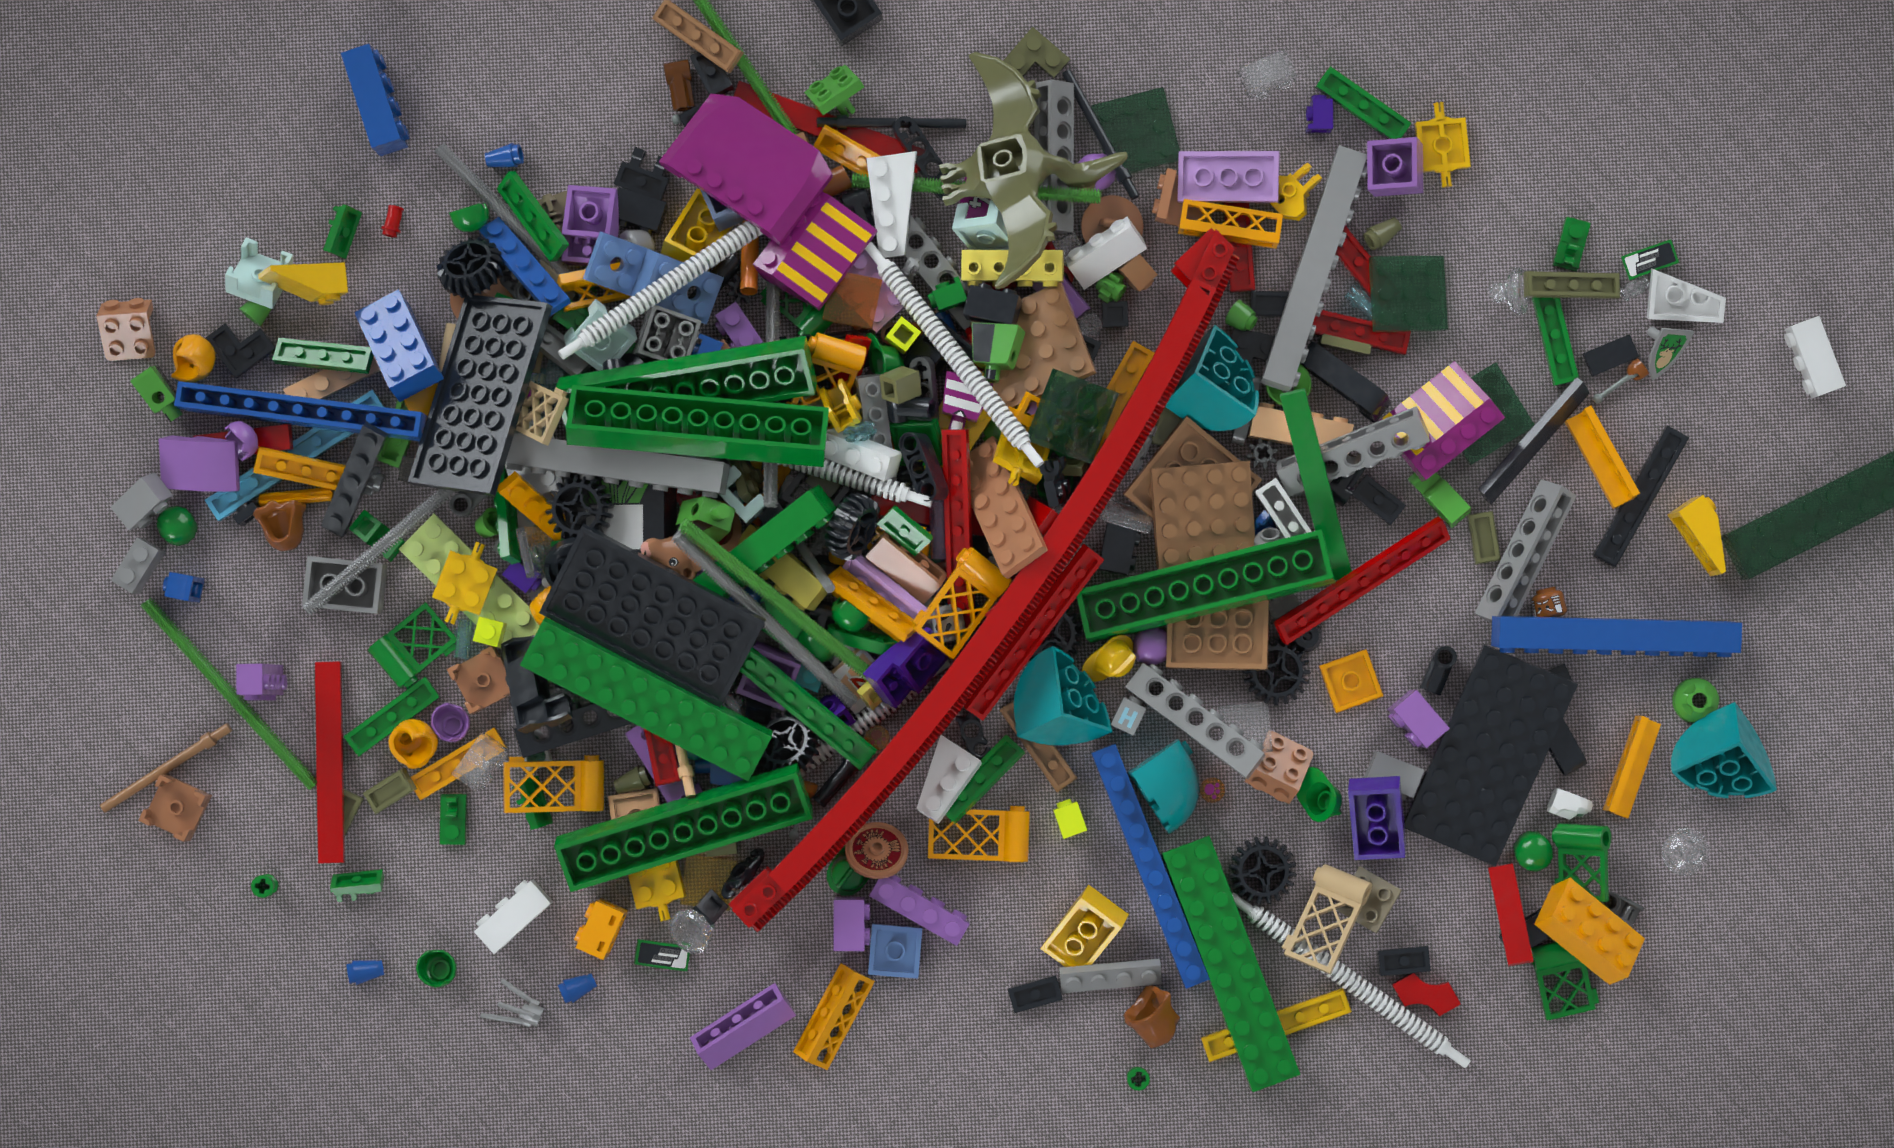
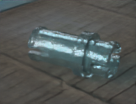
[1344,285,1383,321]
[843,420,877,443]
[454,619,475,659]

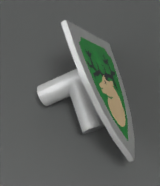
[1647,326,1694,380]

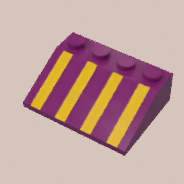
[753,191,878,310]
[1379,361,1505,482]

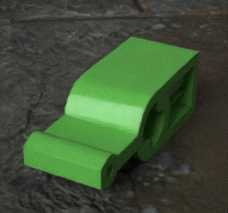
[1408,473,1471,529]

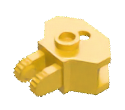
[1270,163,1322,221]
[819,378,862,434]

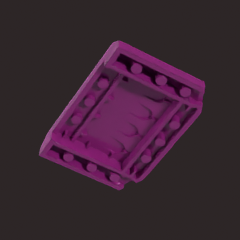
[659,94,833,245]

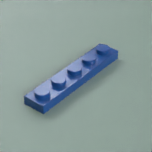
[479,217,570,316]

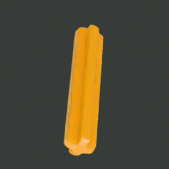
[258,488,334,507]

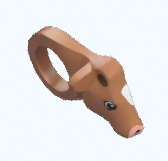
[640,499,742,580]

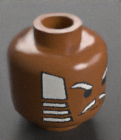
[1531,586,1567,617]

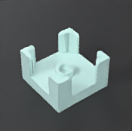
[952,200,1009,250]
[225,237,293,309]
[564,299,637,371]
[719,465,766,525]

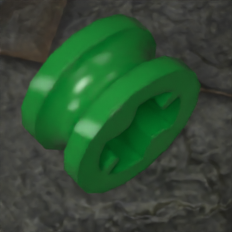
[1126,1067,1150,1091]

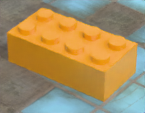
[1534,878,1645,985]

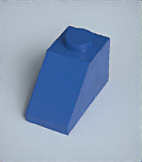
[163,572,205,603]

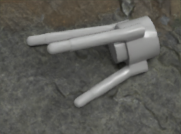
[480,979,544,1028]

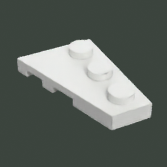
[1647,268,1726,323]
[917,735,982,824]

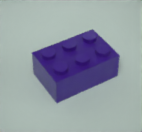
[1348,776,1406,860]

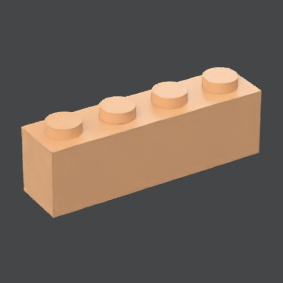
[1247,403,1354,454]

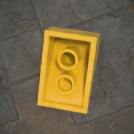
[661,188,734,272]
[258,262,348,305]
[1667,495,1726,576]
[1040,884,1129,967]

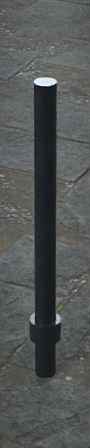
[1062,69,1140,200]
[817,115,966,130]

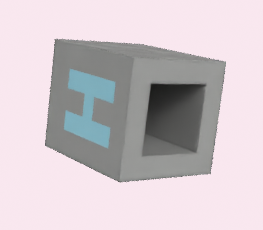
[1111,695,1146,736]

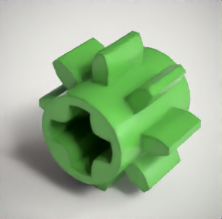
[1096,271,1127,303]

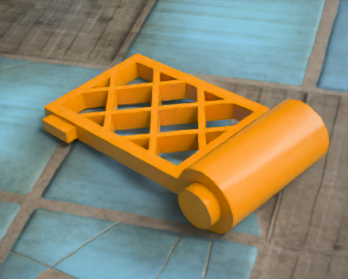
[786,333,866,430]
[912,547,1011,660]
[503,755,604,813]
[928,806,1030,862]

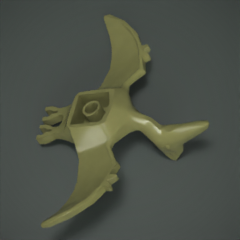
[939,52,1128,290]

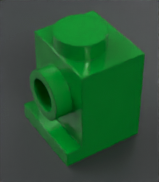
[927,276,967,313]

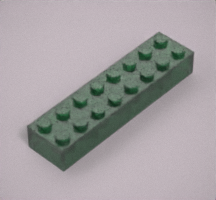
[1721,449,1894,580]

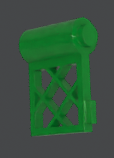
[760,287,848,337]
[367,602,458,689]
[1552,823,1611,902]
[1531,942,1599,1021]

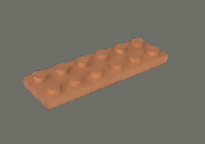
[970,436,1048,579]

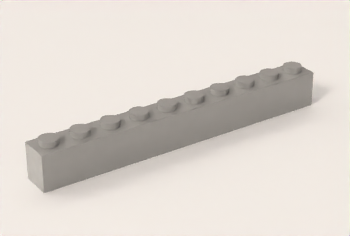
[1260,145,1367,392]
[505,433,730,499]

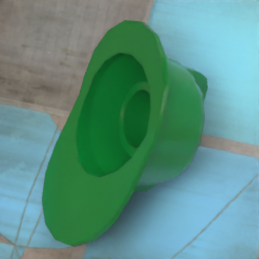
[866,333,905,374]
[1296,767,1342,822]
[826,845,869,896]

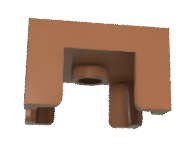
[446,646,510,714]
[138,774,212,842]

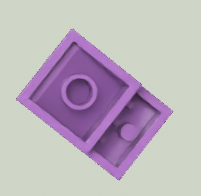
[562,185,619,266]
[159,435,240,492]

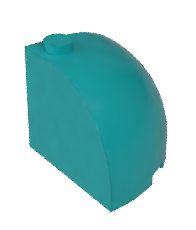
[1165,325,1259,431]
[1014,646,1112,745]
[1671,702,1777,798]
[1127,739,1200,835]

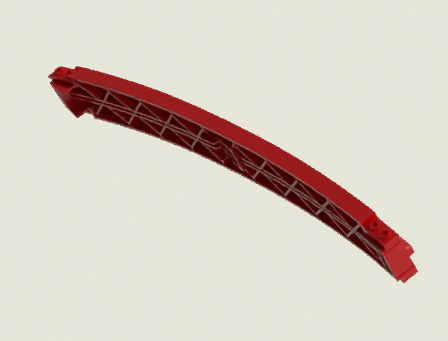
[728,228,1240,933]

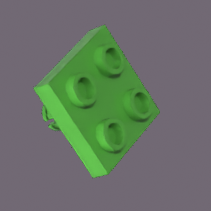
[804,65,864,117]

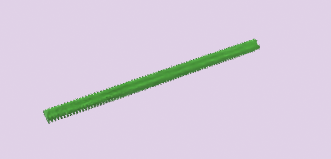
[692,0,798,135]
[852,173,1102,204]
[678,518,869,682]
[140,598,317,790]

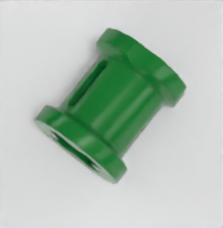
[251,874,279,898]

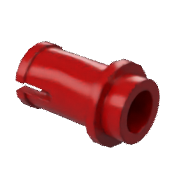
[381,205,404,238]

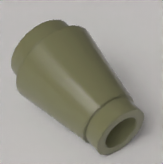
[1363,217,1402,250]
[614,765,653,794]

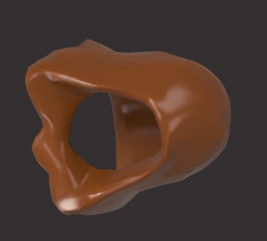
[253,500,306,551]
[1123,985,1181,1048]

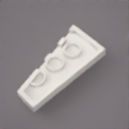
[866,151,917,258]

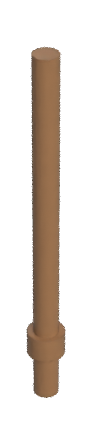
[100,723,233,813]

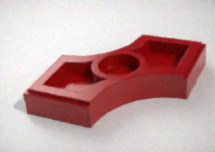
[1391,973,1461,1016]

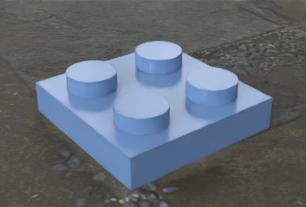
[868,924,922,979]

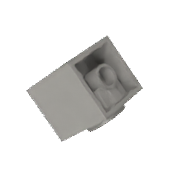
[632,305,701,362]

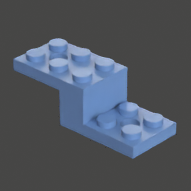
[583,231,724,325]

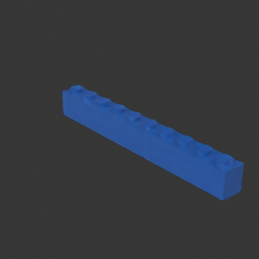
[174,381,428,441]
[1491,616,1742,657]
[1091,744,1210,989]

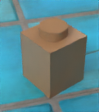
[1116,254,1158,292]

